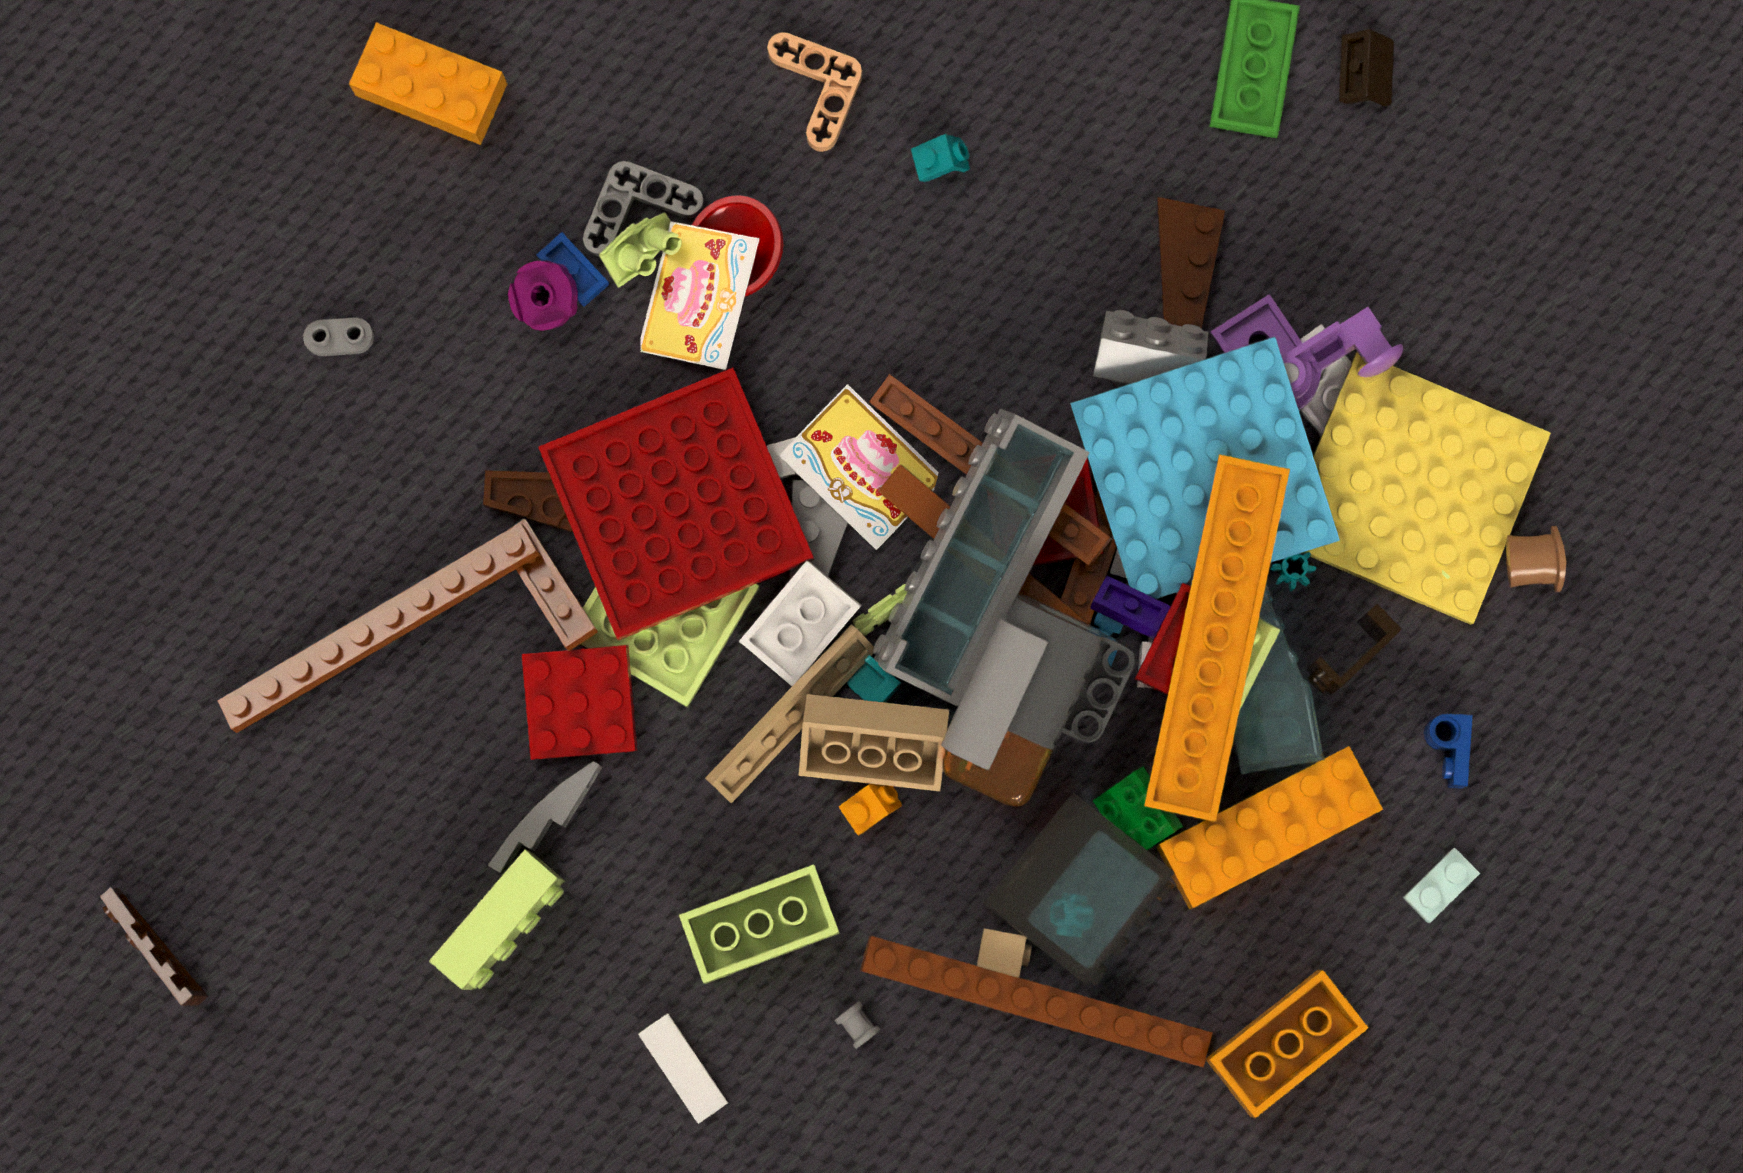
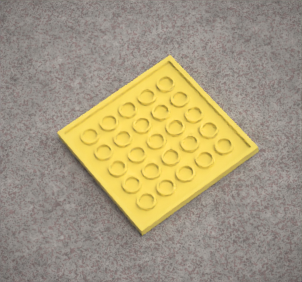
[1302,352,1551,625]

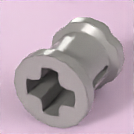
[834,1001,881,1049]

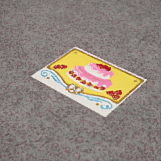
[641,222,759,370]
[779,384,939,550]

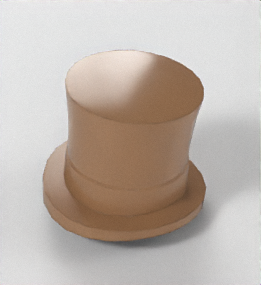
[1506,526,1566,592]

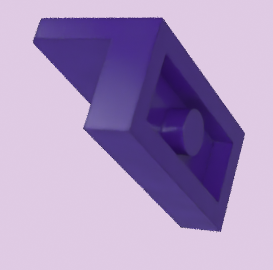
[1090,576,1170,639]

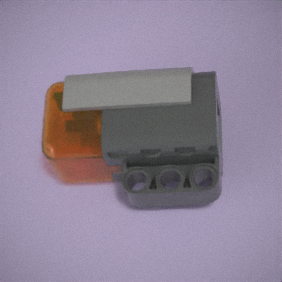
[941,593,1135,807]

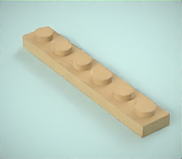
[705,624,874,803]

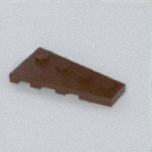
[1157,197,1225,329]
[483,470,573,532]
[100,887,208,1006]

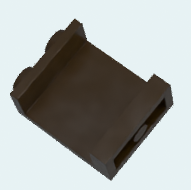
[1306,603,1402,695]

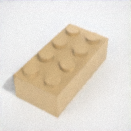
[799,694,949,791]

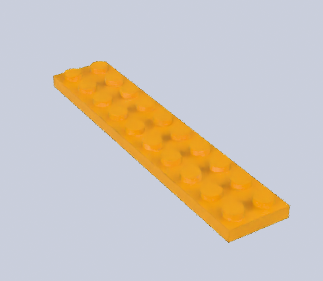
[1144,454,1290,822]

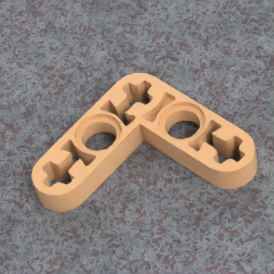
[767,32,862,152]

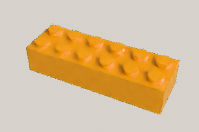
[1156,746,1383,909]

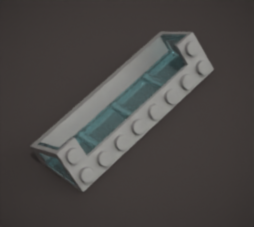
[873,409,1090,707]

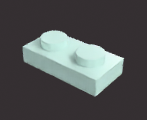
[1403,848,1480,923]

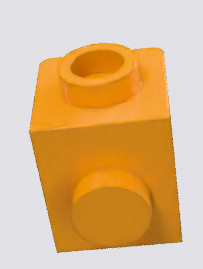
[839,784,902,836]

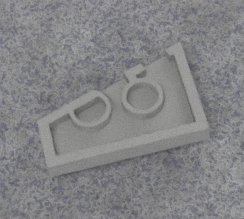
[790,480,848,580]

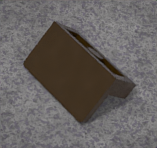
[1339,29,1394,106]

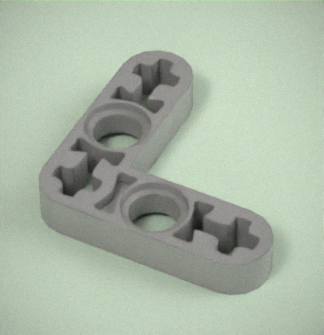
[583,161,704,257]

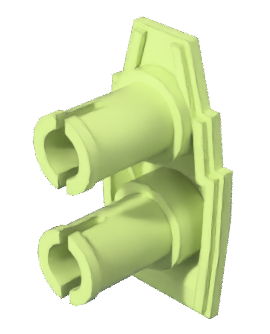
[599,213,682,287]

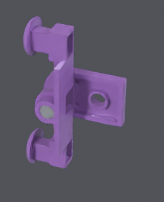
[1211,294,1403,410]

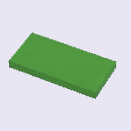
[1209,0,1300,138]

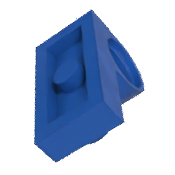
[1424,714,1473,789]

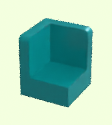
[847,655,901,703]

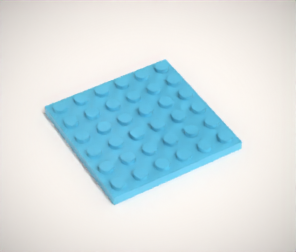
[1070,337,1340,599]

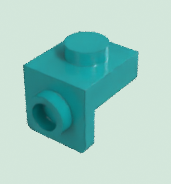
[911,134,970,182]

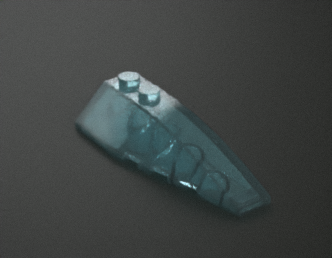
[1234,583,1324,774]

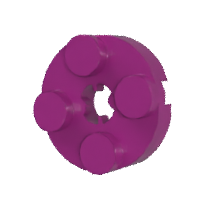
[508,260,578,331]

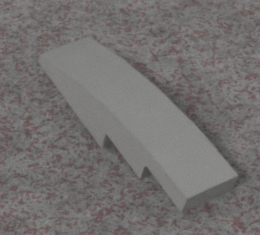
[488,761,603,874]

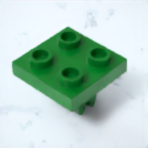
[1093,766,1183,860]

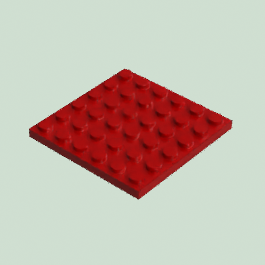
[538,368,814,641]

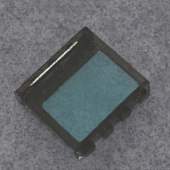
[983,793,1175,989]

